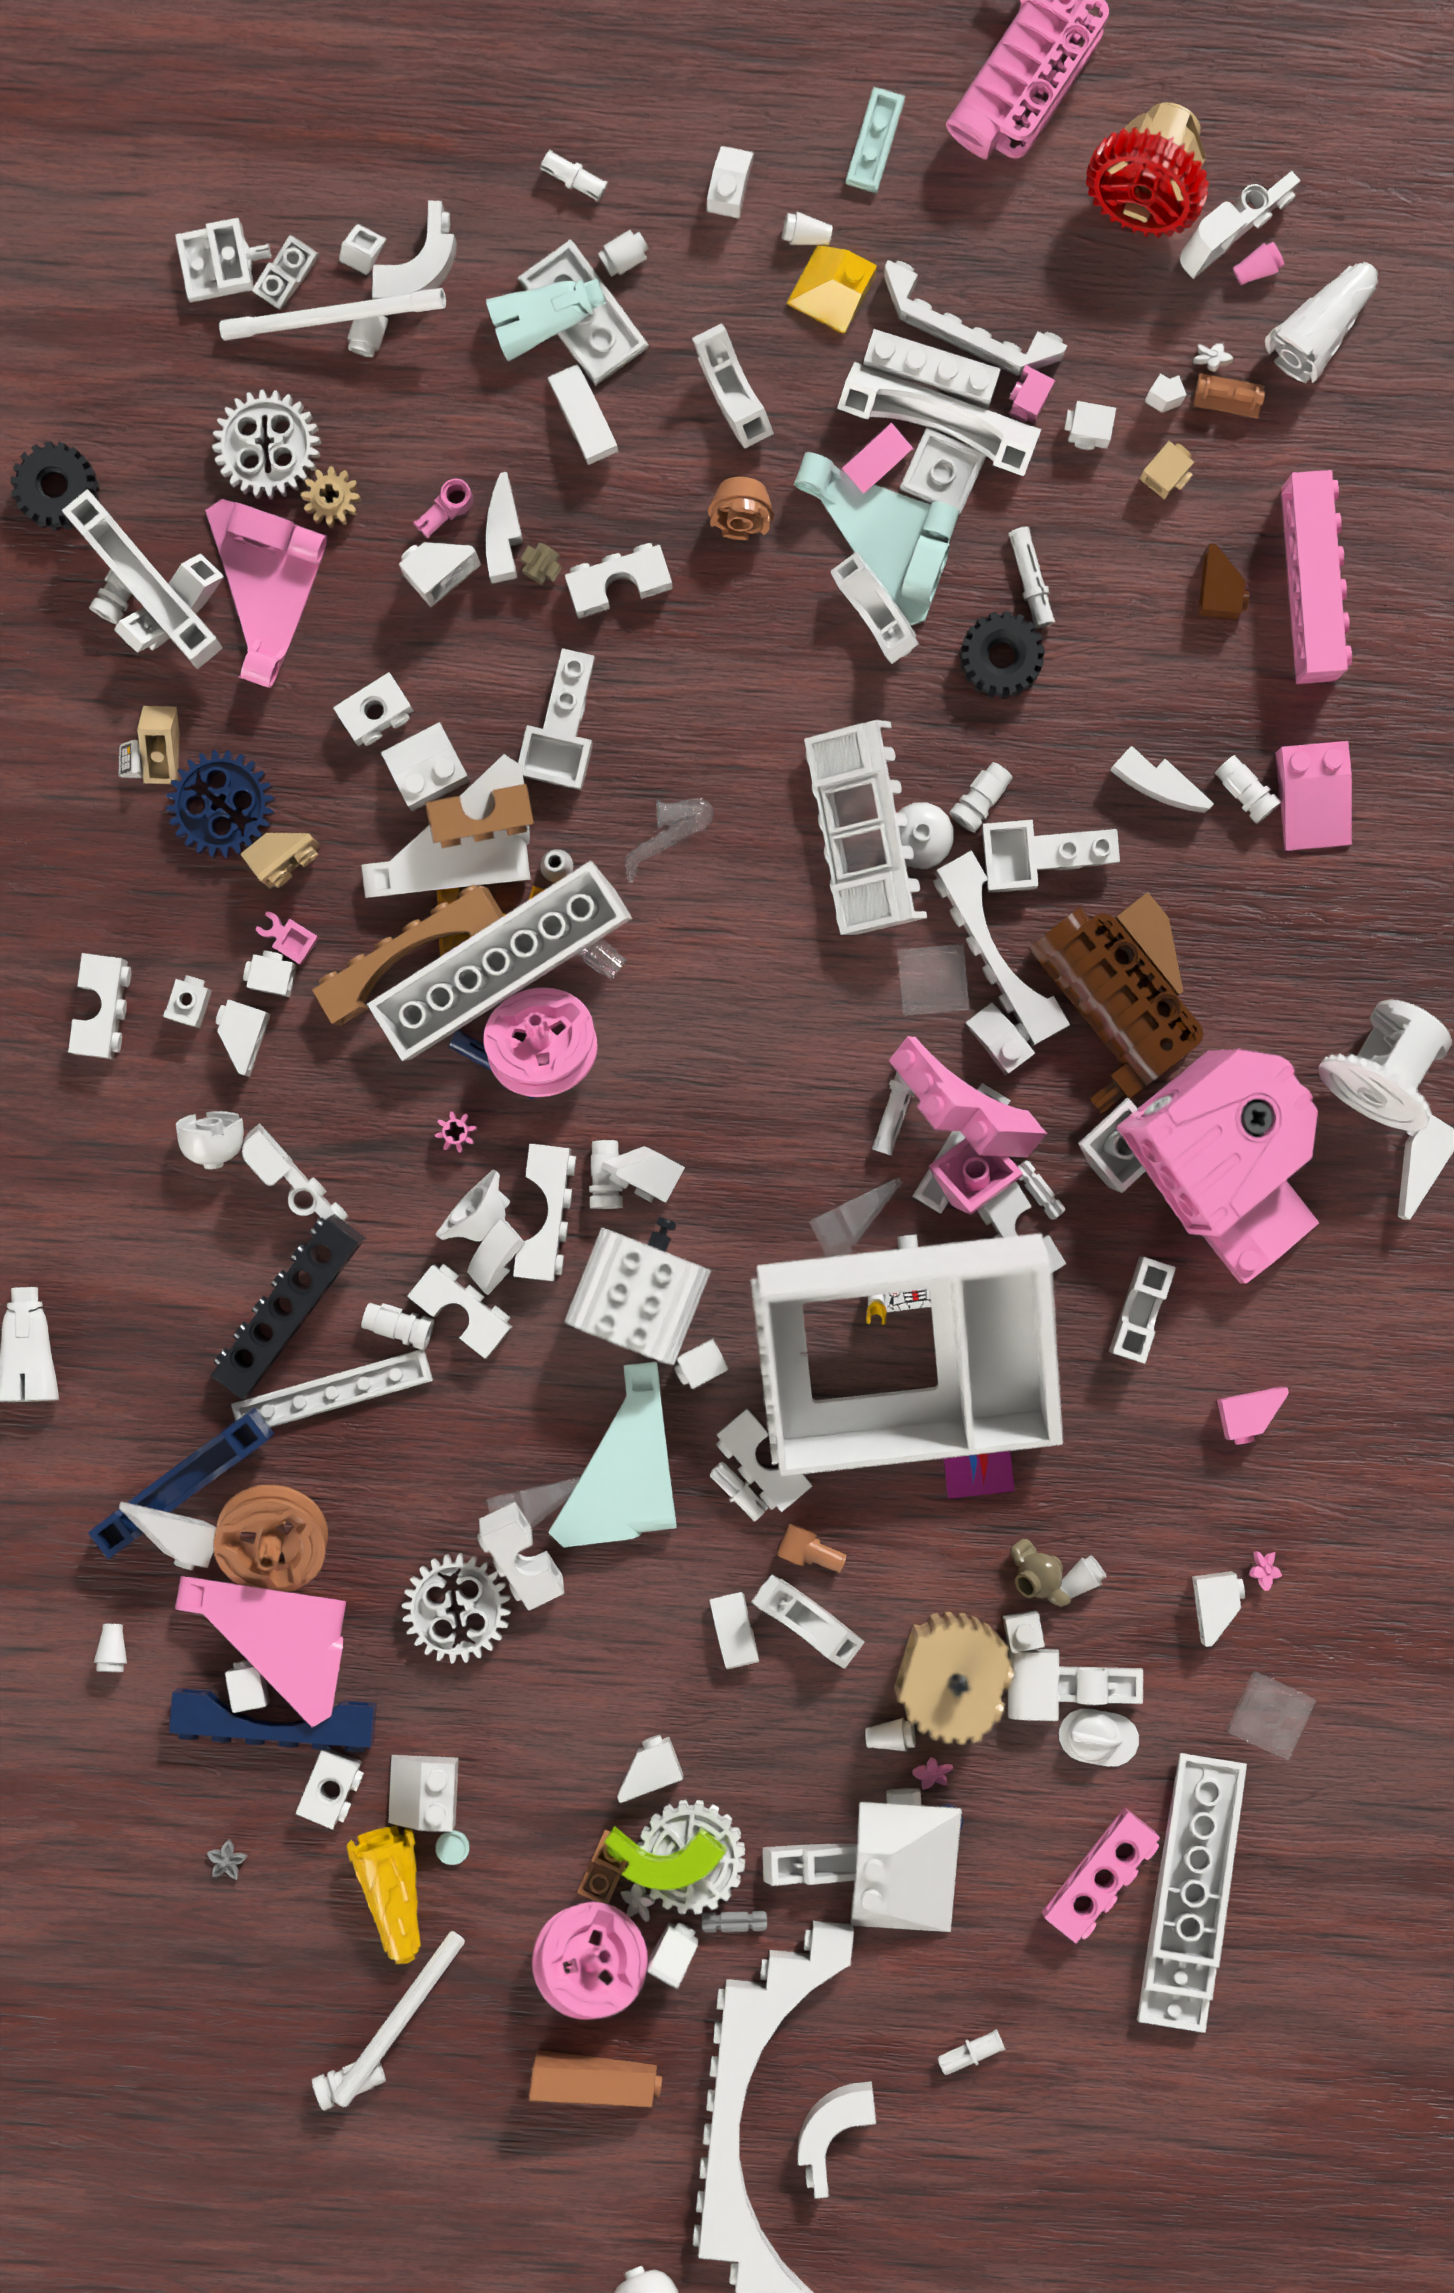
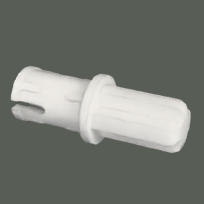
[710,1462,768,1521]
[938,2029,1006,2075]

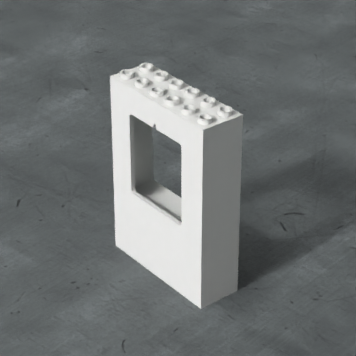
[752,1234,1063,1476]

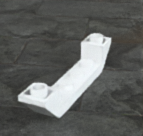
[884,260,1067,376]

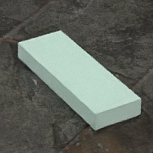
[846,87,905,193]

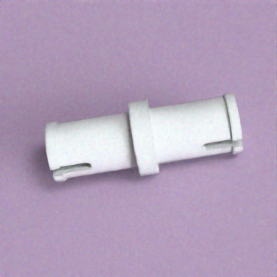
[540,150,608,202]

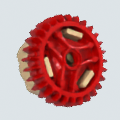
[1085,103,1209,238]

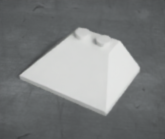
[850,1802,961,1932]

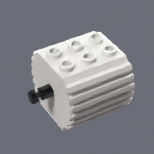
[564,1217,711,1365]

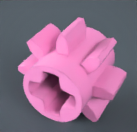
[435,1111,477,1153]

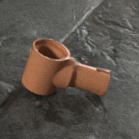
[776,1523,847,1573]

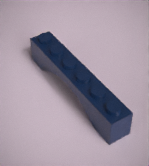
[88,1407,274,1559]
[169,1688,377,1752]

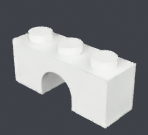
[565,543,672,619]
[68,953,131,1059]
[977,1182,1066,1273]
[1109,1257,1176,1363]
[407,1264,512,1359]
[716,1408,812,1512]
[477,1502,564,1610]

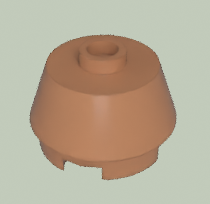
[708,477,774,540]

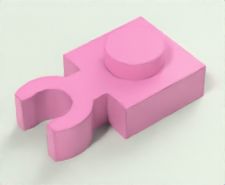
[256,911,319,966]

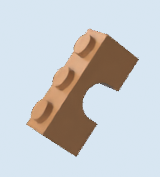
[425,784,534,848]

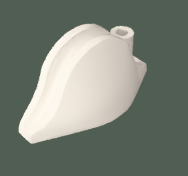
[435,1170,510,1241]

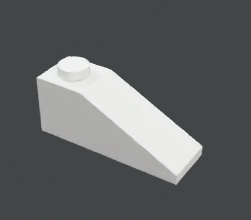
[1398,1114,1454,1220]
[119,1502,216,1570]

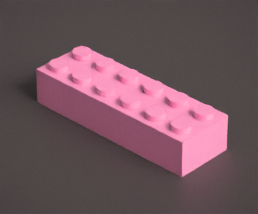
[1281,470,1352,684]

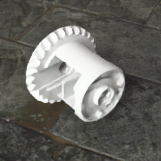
[1318,1000,1452,1131]

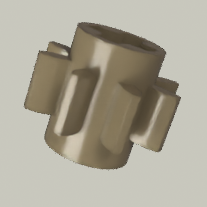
[520,543,562,584]

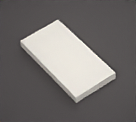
[518,239,649,386]

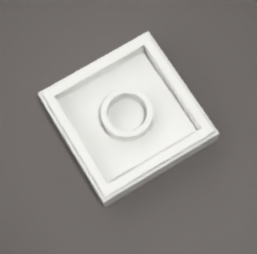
[900,428,986,516]

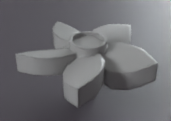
[207,1839,247,1880]

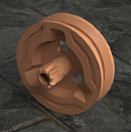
[213,1485,328,1592]

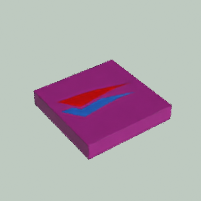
[943,1450,1015,1499]

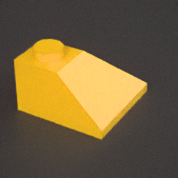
[787,245,877,335]

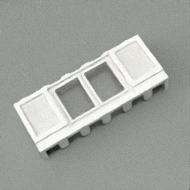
[804,720,927,935]

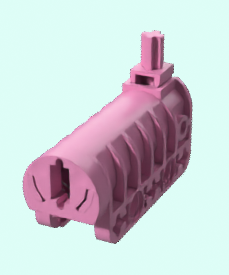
[946,0,1109,160]

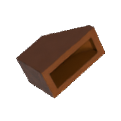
[1198,543,1250,620]

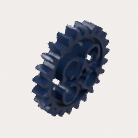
[166,750,275,858]

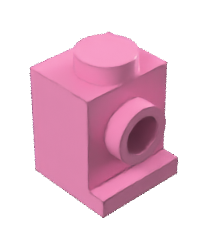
[1009,365,1055,423]

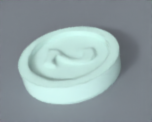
[436,1830,469,1865]

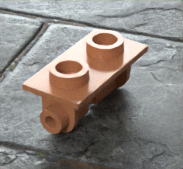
[1193,373,1265,418]

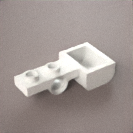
[1180,171,1300,279]
[518,648,595,790]
[982,820,1120,892]
[243,1123,349,1224]
[1008,1649,1143,1721]

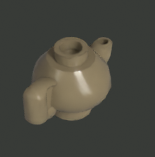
[1010,1539,1071,1607]

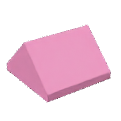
[929,1138,1023,1215]

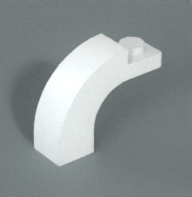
[372,201,457,300]
[692,323,774,449]
[830,551,919,664]
[114,553,224,653]
[752,1575,864,1669]
[797,2082,876,2198]

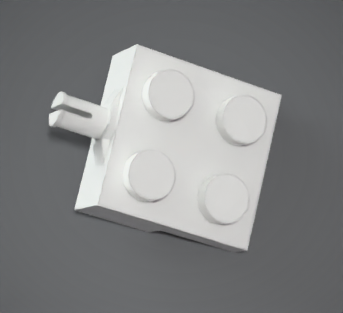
[175,218,271,302]

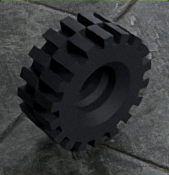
[10,441,100,531]
[959,611,1045,699]

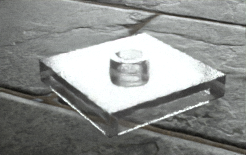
[897,944,970,1016]

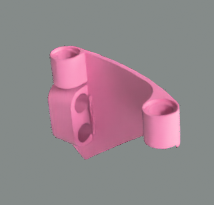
[205,499,327,688]
[175,1576,346,1727]

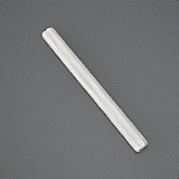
[332,1931,465,2107]

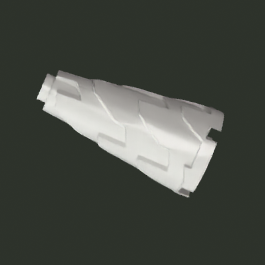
[1265,262,1378,383]

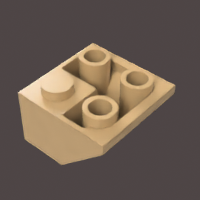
[241,833,321,888]

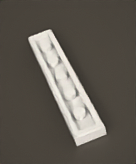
[231,1350,433,1427]

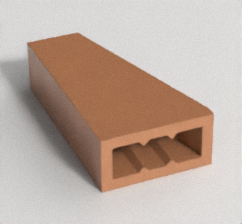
[529,2050,662,2107]

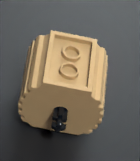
[894,1612,1014,1744]

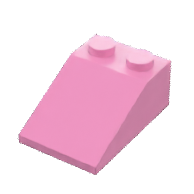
[1275,741,1352,851]
[1203,1180,1319,1284]

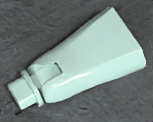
[486,278,606,361]

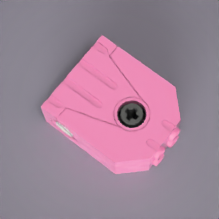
[1116,1049,1318,1236]

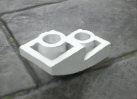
[252,235,320,310]
[467,1218,525,1295]
[710,1592,759,1670]

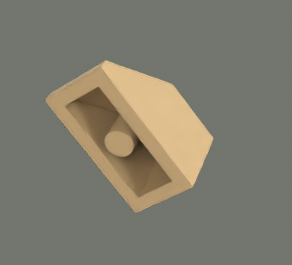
[137,706,180,784]

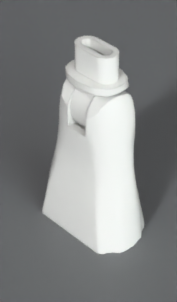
[0,1287,59,1402]

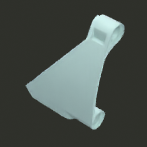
[548,1361,677,1547]

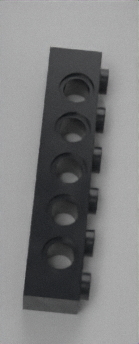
[211,1214,366,1400]

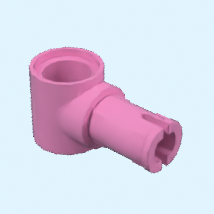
[414,478,473,539]

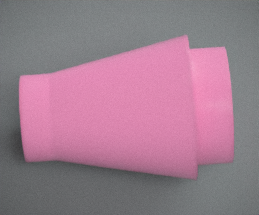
[1233,242,1285,285]

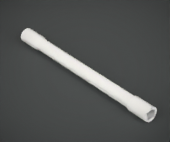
[219,288,446,340]

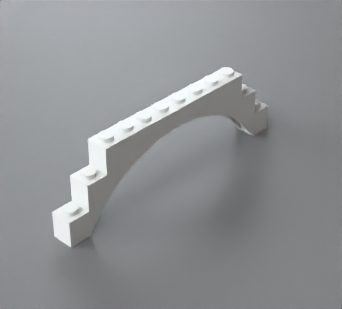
[693,1920,854,2293]

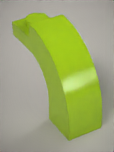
[604,1826,727,1890]

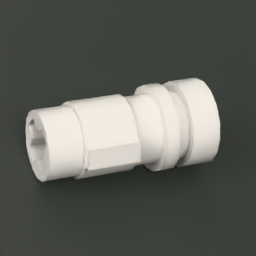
[89,569,133,624]
[1215,755,1281,824]
[949,762,1013,833]
[589,1140,623,1209]
[361,1303,434,1350]
[312,2061,386,2111]

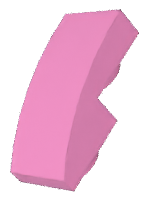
[842,423,913,494]

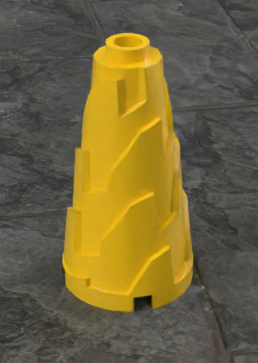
[347,1826,421,1964]

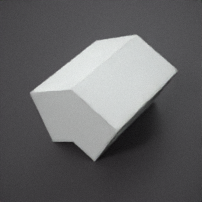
[1144,374,1186,413]

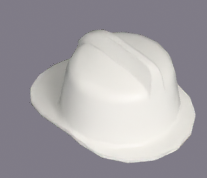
[1059,1709,1139,1767]

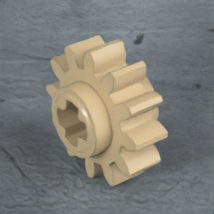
[301,466,361,528]

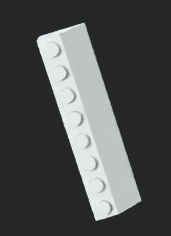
[367,861,633,1061]

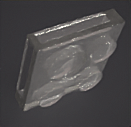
[1226,1670,1316,1761]

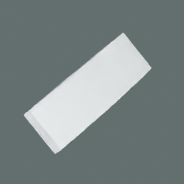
[548,364,618,465]
[486,472,523,584]
[1110,746,1214,813]
[762,1844,858,1886]

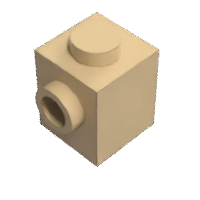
[1139,441,1194,500]

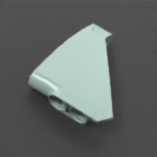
[794,452,960,626]

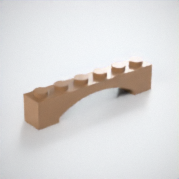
[312,885,504,1026]

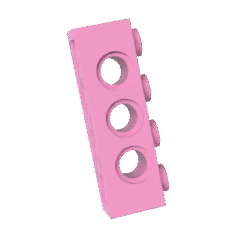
[1041,1807,1160,1943]

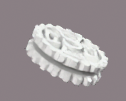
[638,1800,745,1914]

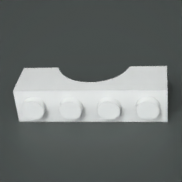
[863,329,1000,410]
[513,1144,576,1281]

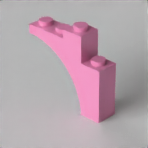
[889,1036,1047,1157]

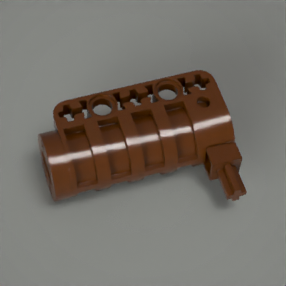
[1028,907,1203,1114]

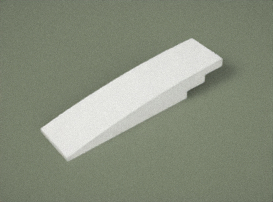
[1137,1753,1247,2033]

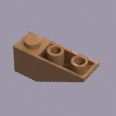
[1115,892,1183,996]

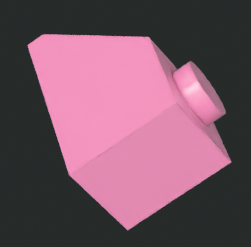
[1217,1386,1289,1445]

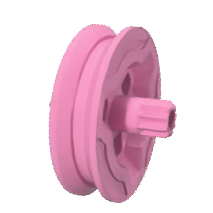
[484,988,598,1097]
[532,1902,648,2020]

